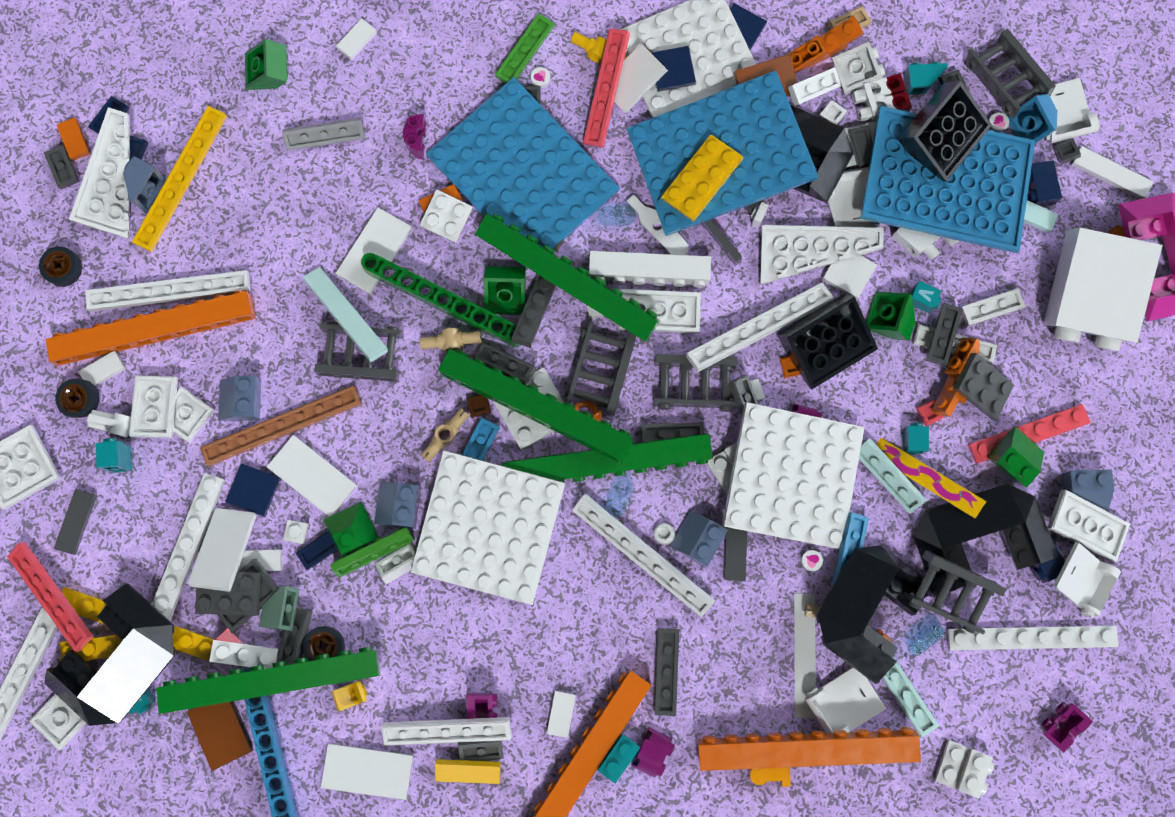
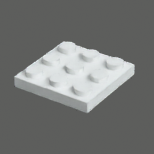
[493,367,564,451]
[0,425,61,510]

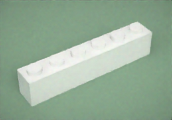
[589,251,711,288]

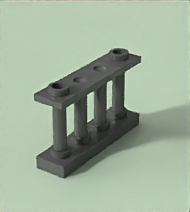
[965,28,1056,119]
[314,322,404,382]
[565,322,636,416]
[653,354,738,412]
[903,551,1007,635]

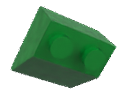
[245,39,288,90]
[484,266,526,314]
[987,426,1044,488]

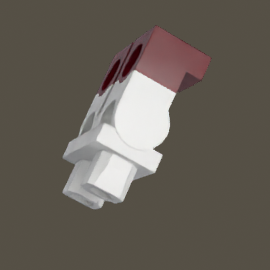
[852,73,912,122]

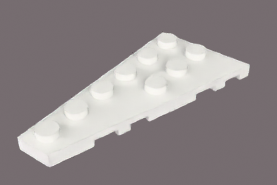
[69,107,130,239]
[760,225,884,285]

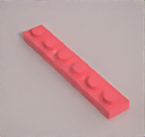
[583,29,630,148]
[968,404,1091,464]
[7,542,94,652]

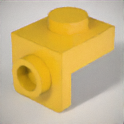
[331,680,367,712]

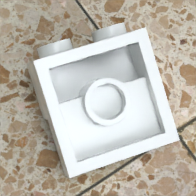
[832,42,886,95]
[706,442,737,495]
[934,740,994,799]

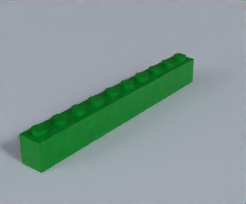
[474,213,661,342]
[438,349,633,464]
[503,433,713,483]
[156,646,381,714]

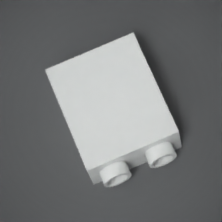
[1043,228,1163,352]

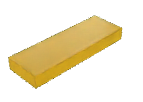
[435,759,501,784]

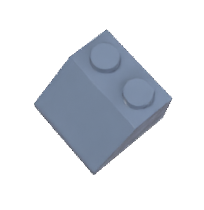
[123,156,166,214]
[218,376,261,421]
[1062,470,1114,512]
[374,483,421,529]
[669,511,728,568]

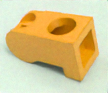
[748,767,791,787]

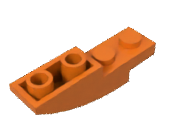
[789,16,864,73]
[931,337,980,417]

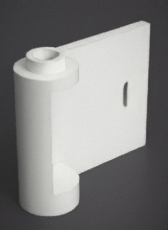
[1034,78,1099,144]
[828,167,883,227]
[1053,542,1121,618]
[805,667,886,733]

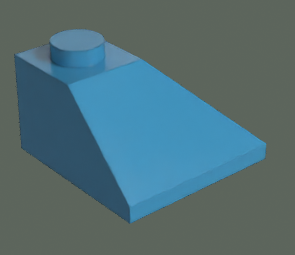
[1007,94,1058,144]

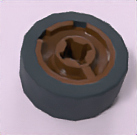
[39,246,83,287]
[55,379,100,418]
[302,626,345,661]

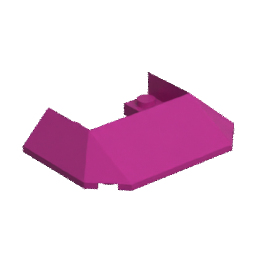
[1118,193,1175,322]

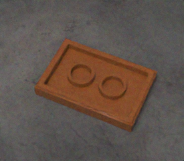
[733,54,798,97]
[187,702,253,771]

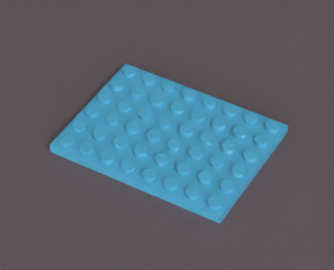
[626,70,818,236]
[426,77,620,249]
[860,106,1035,253]

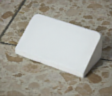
[375,543,416,585]

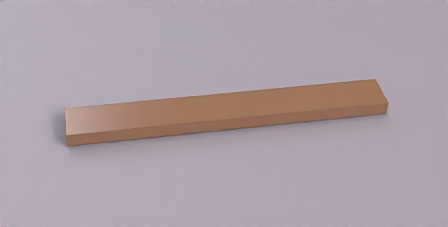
[200,385,362,467]

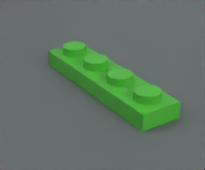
[495,13,555,84]
[330,527,415,578]

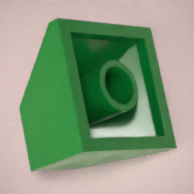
[866,292,916,341]
[323,502,379,557]

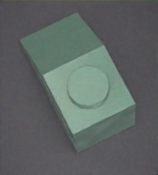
[259,585,299,631]

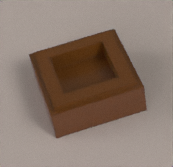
[466,395,491,419]

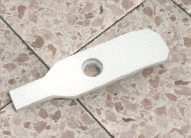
[626,195,689,255]

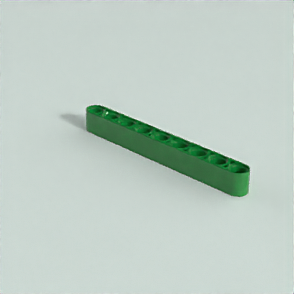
[361,253,521,347]

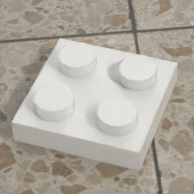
[419,189,473,243]

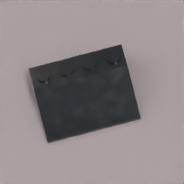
[898,80,992,182]
[777,294,878,390]

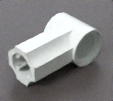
[87,410,131,438]

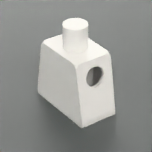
[891,228,941,261]

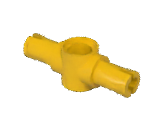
[570,31,627,63]

